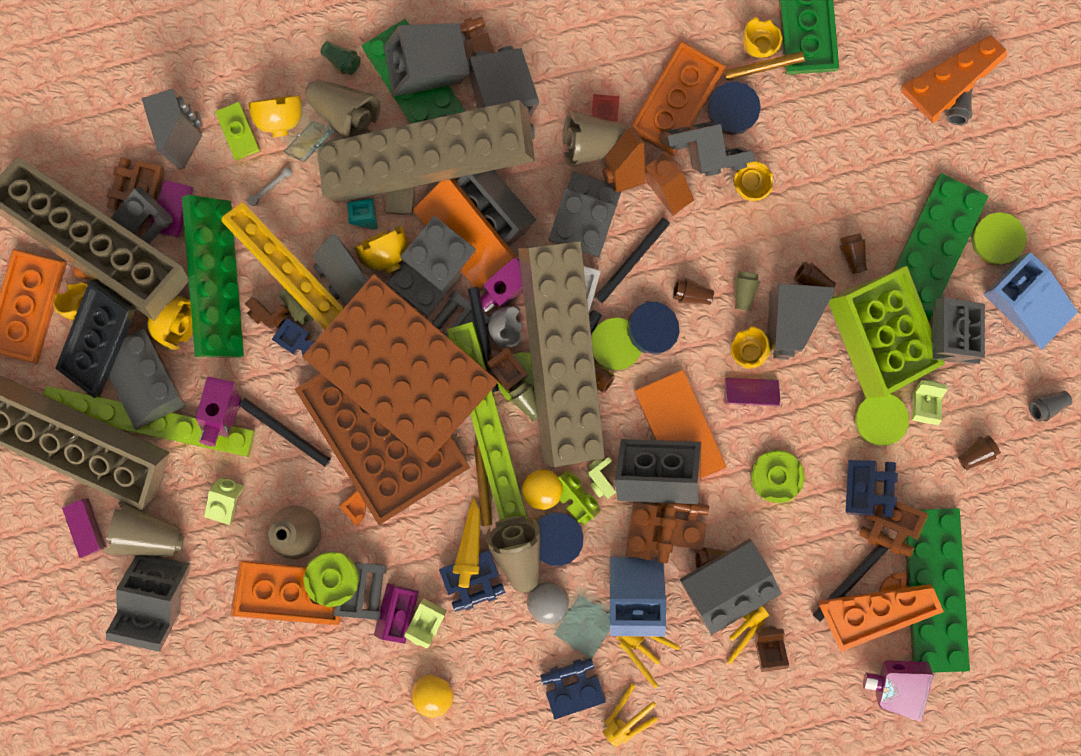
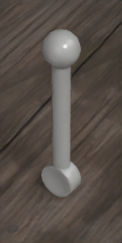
[247,167,292,206]

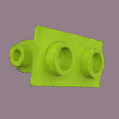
[558,470,601,525]

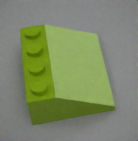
[829,266,945,398]

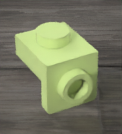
[912,380,947,425]
[587,457,616,499]
[204,478,244,525]
[404,598,447,648]

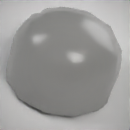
[488,305,523,348]
[527,582,569,625]

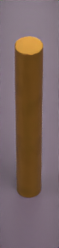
[725,51,805,81]
[474,446,492,526]

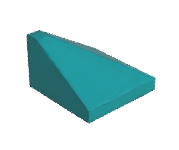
[347,198,378,229]

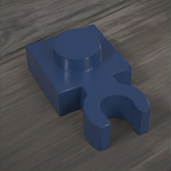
[272,318,315,355]

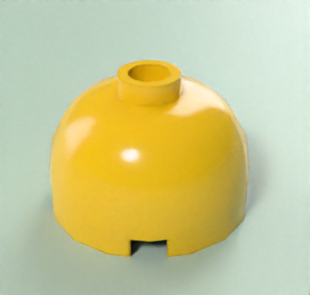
[248,95,302,137]
[354,225,409,273]
[147,295,193,350]

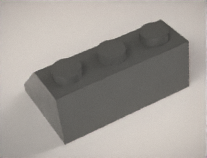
[141,88,203,170]
[457,170,536,247]
[312,233,368,305]
[109,329,186,430]
[615,439,701,504]
[679,538,782,635]

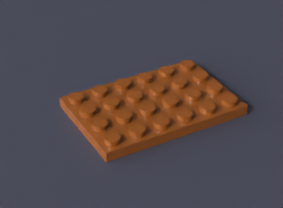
[302,273,499,462]
[295,373,471,525]

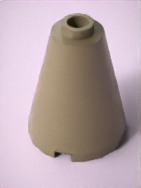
[305,79,380,139]
[563,111,632,165]
[104,501,185,556]
[267,505,321,559]
[486,515,541,593]

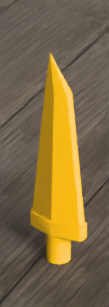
[453,496,480,588]

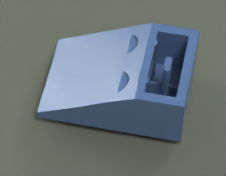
[983,252,1078,350]
[610,557,666,637]

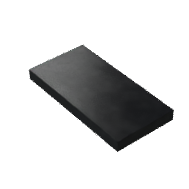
[55,279,136,398]

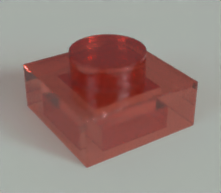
[591,94,619,122]

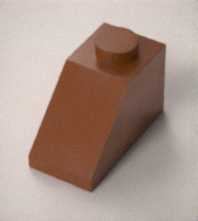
[603,127,645,193]
[645,151,694,216]

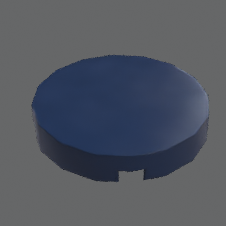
[707,81,761,135]
[627,302,680,355]
[537,512,584,566]

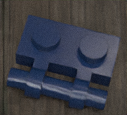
[845,460,898,517]
[439,550,506,612]
[540,658,606,720]

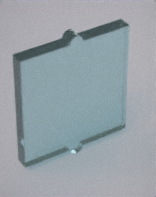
[284,121,334,162]
[554,595,610,658]

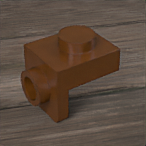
[245,297,290,329]
[487,346,528,392]
[755,627,789,672]

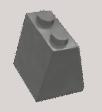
[383,23,471,96]
[469,46,539,116]
[767,284,834,360]

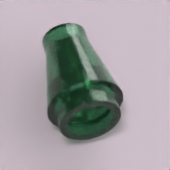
[320,41,361,75]

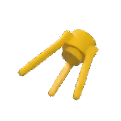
[727,606,769,664]
[616,636,680,688]
[602,683,658,748]

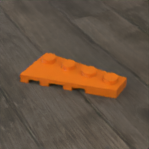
[902,35,1007,123]
[818,584,944,652]

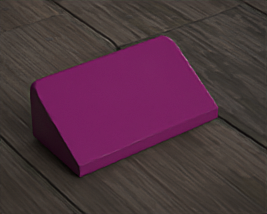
[149,181,194,238]
[724,378,780,407]
[62,498,105,558]
[374,583,419,644]

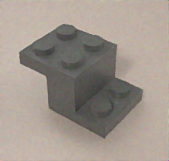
[659,121,755,176]
[548,172,622,258]
[387,216,476,317]
[932,297,985,365]
[106,555,190,652]

